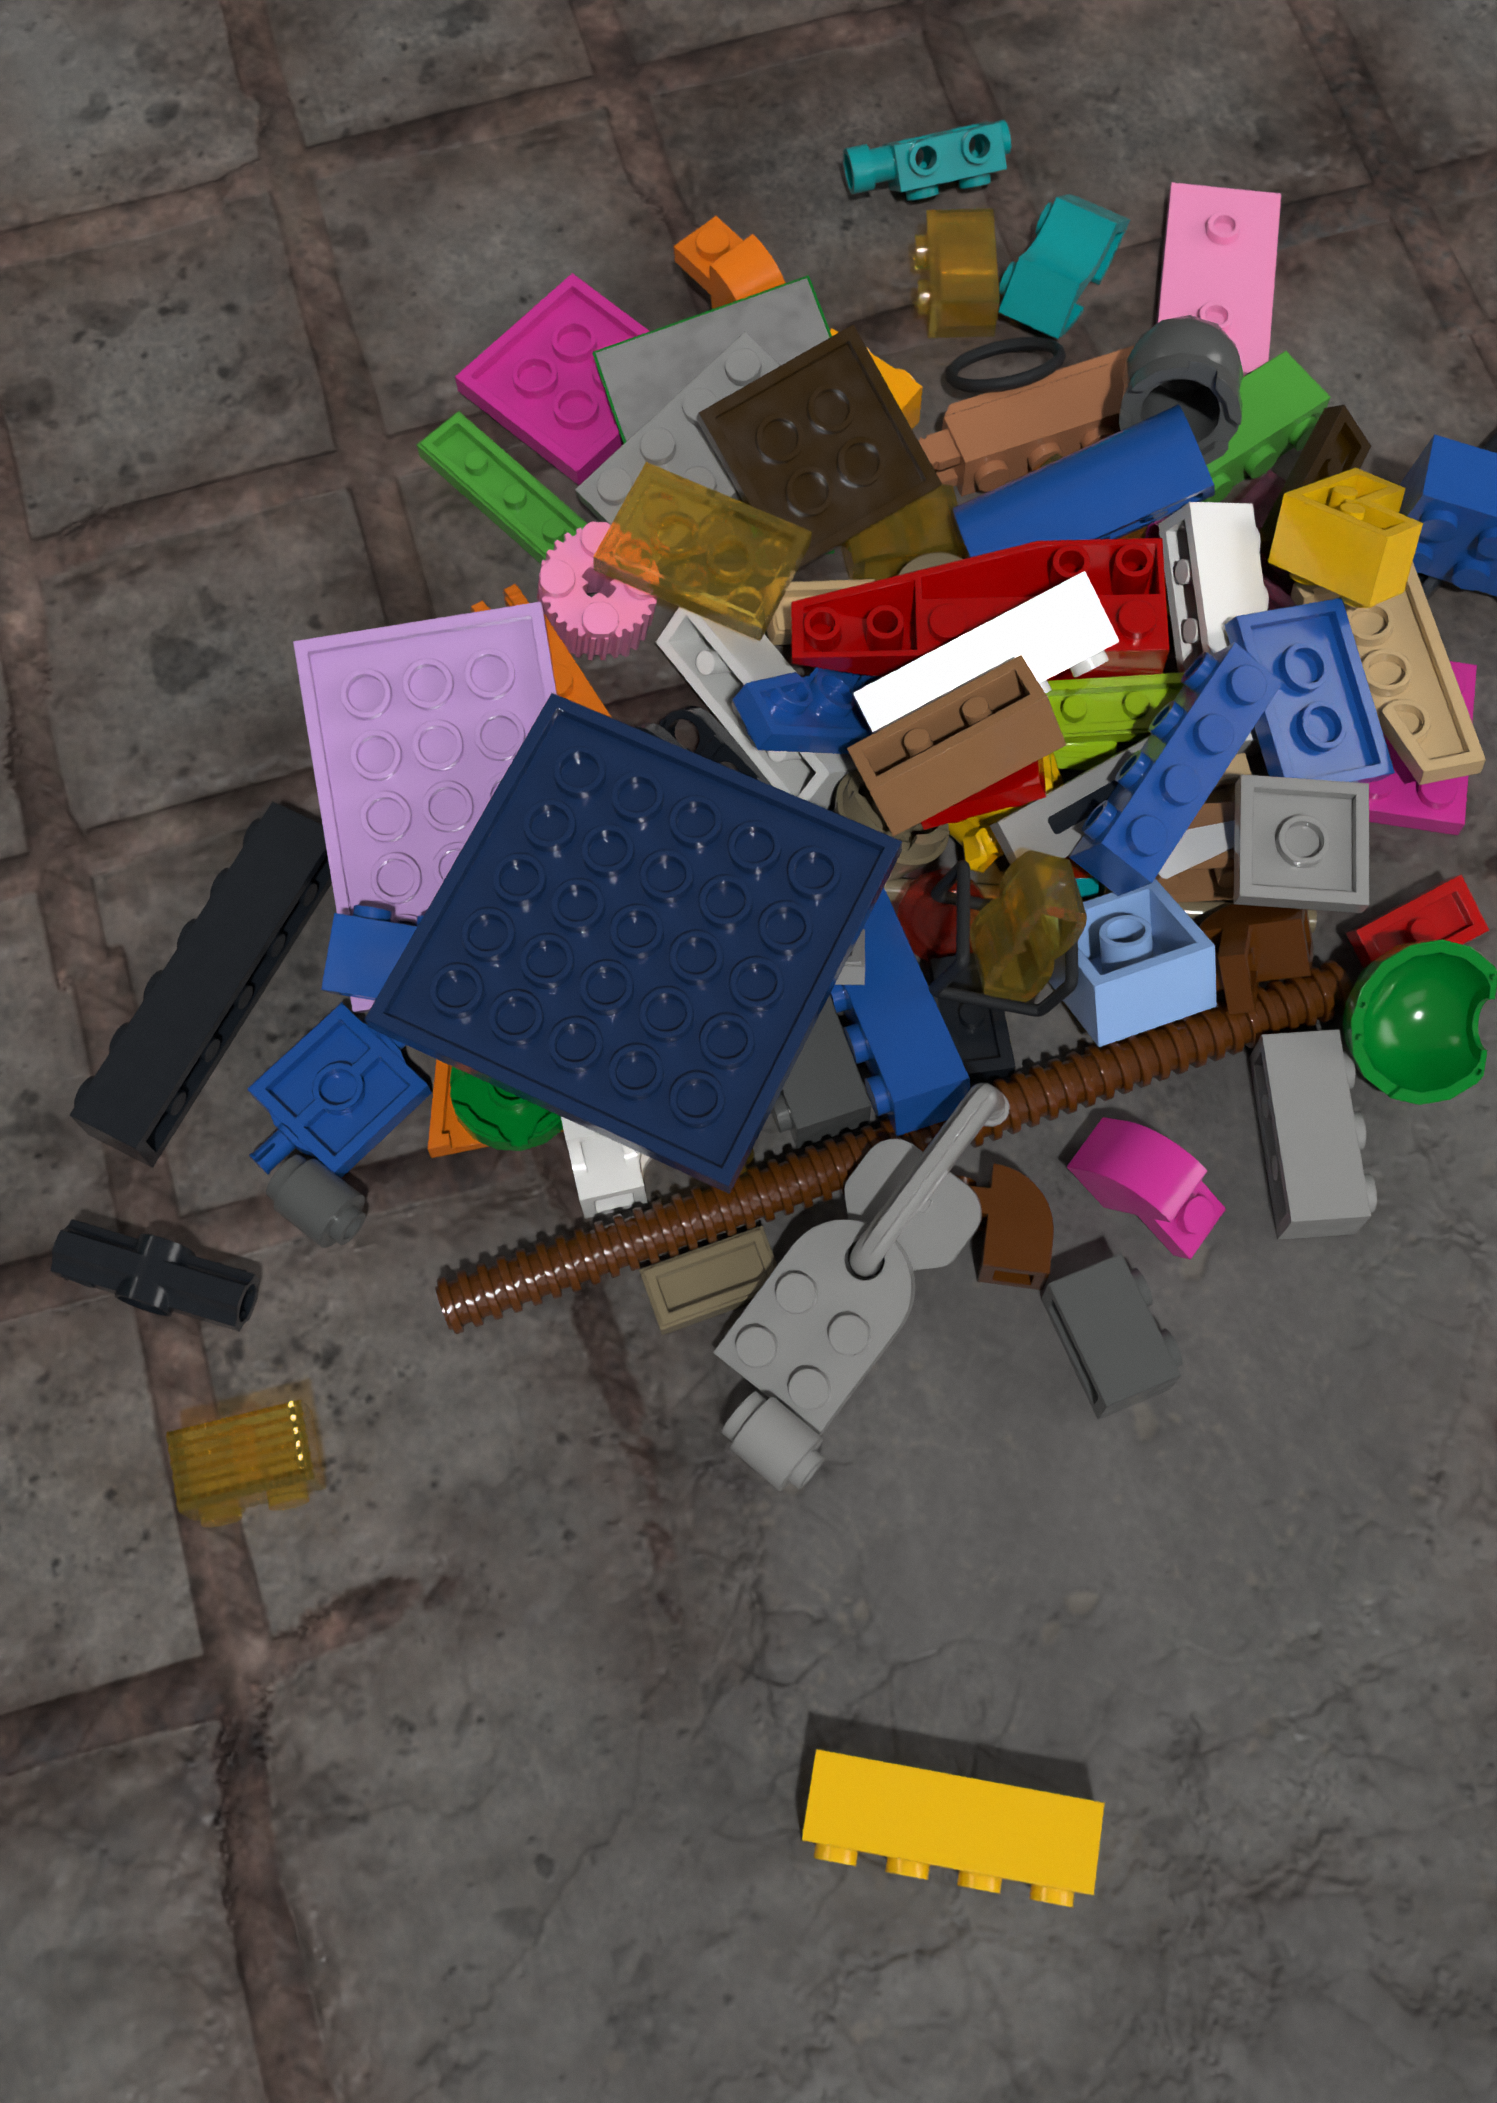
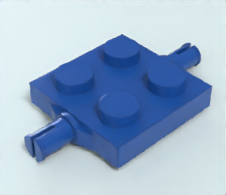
[247,1003,432,1178]

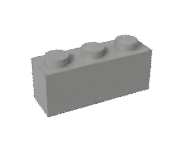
[1249,1029,1377,1240]

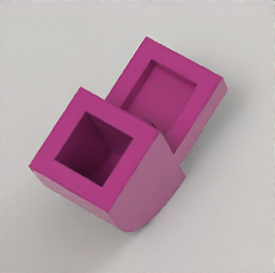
[1067,1117,1226,1260]

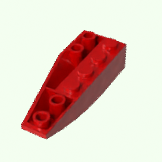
[791,538,1169,681]

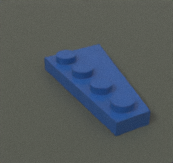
[732,667,881,754]

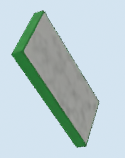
[592,275,832,443]

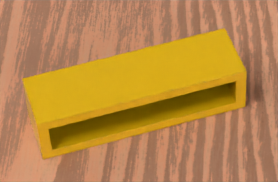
[801,1749,1105,1907]

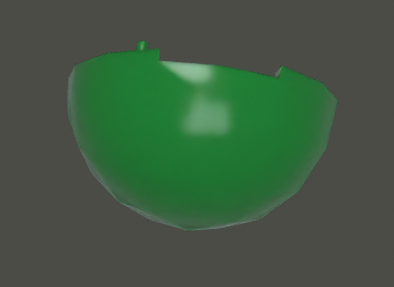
[1343,940,1497,1105]

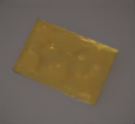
[593,462,812,641]

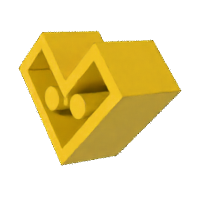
[1268,468,1423,608]

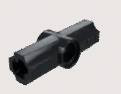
[50,1219,260,1332]

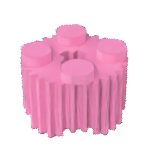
[537,522,659,661]

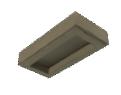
[639,1226,778,1335]

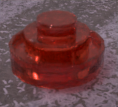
[897,869,990,962]

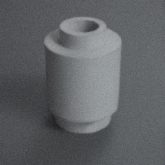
[722,1391,825,1492]

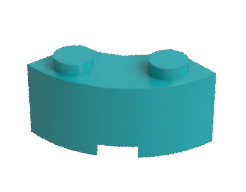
[998,194,1130,339]

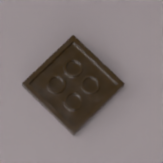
[696,324,943,577]

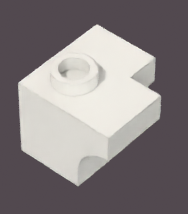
[561,1117,653,1219]

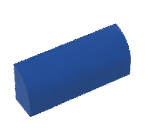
[953,404,1215,557]

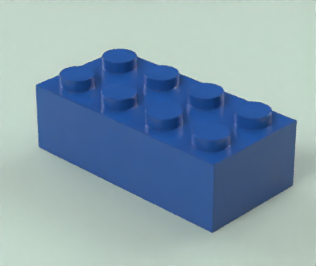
[1399,434,1497,596]

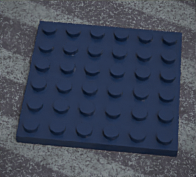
[365,693,902,1194]

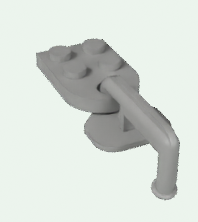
[713,1083,1010,1435]

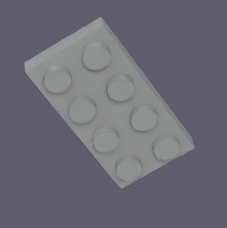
[575,332,781,575]

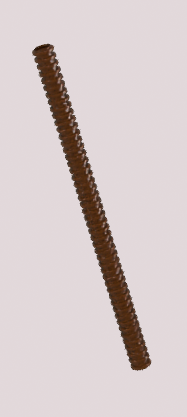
[435,960,1353,1334]

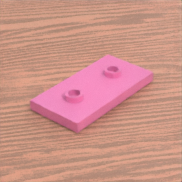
[1156,182,1281,377]

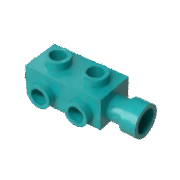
[843,120,1011,200]

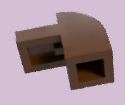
[1199,904,1314,1014]
[955,1163,1054,1290]

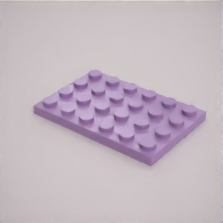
[293,602,557,1013]

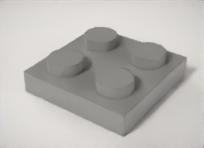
[1234,774,1369,913]

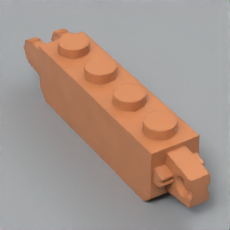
[919,345,1135,497]

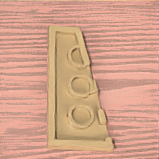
[1291,562,1486,785]

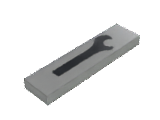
[990,736,1150,882]

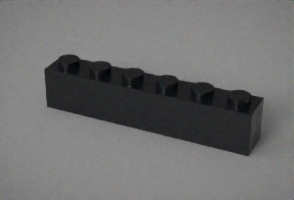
[70,801,332,1168]

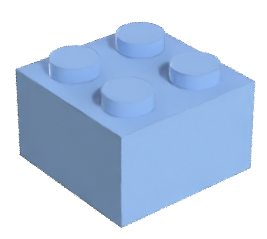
[1039,878,1217,1047]

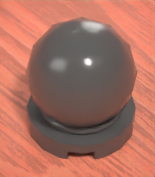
[1119,315,1243,465]

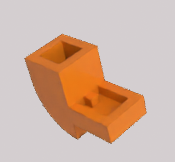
[674,216,785,309]

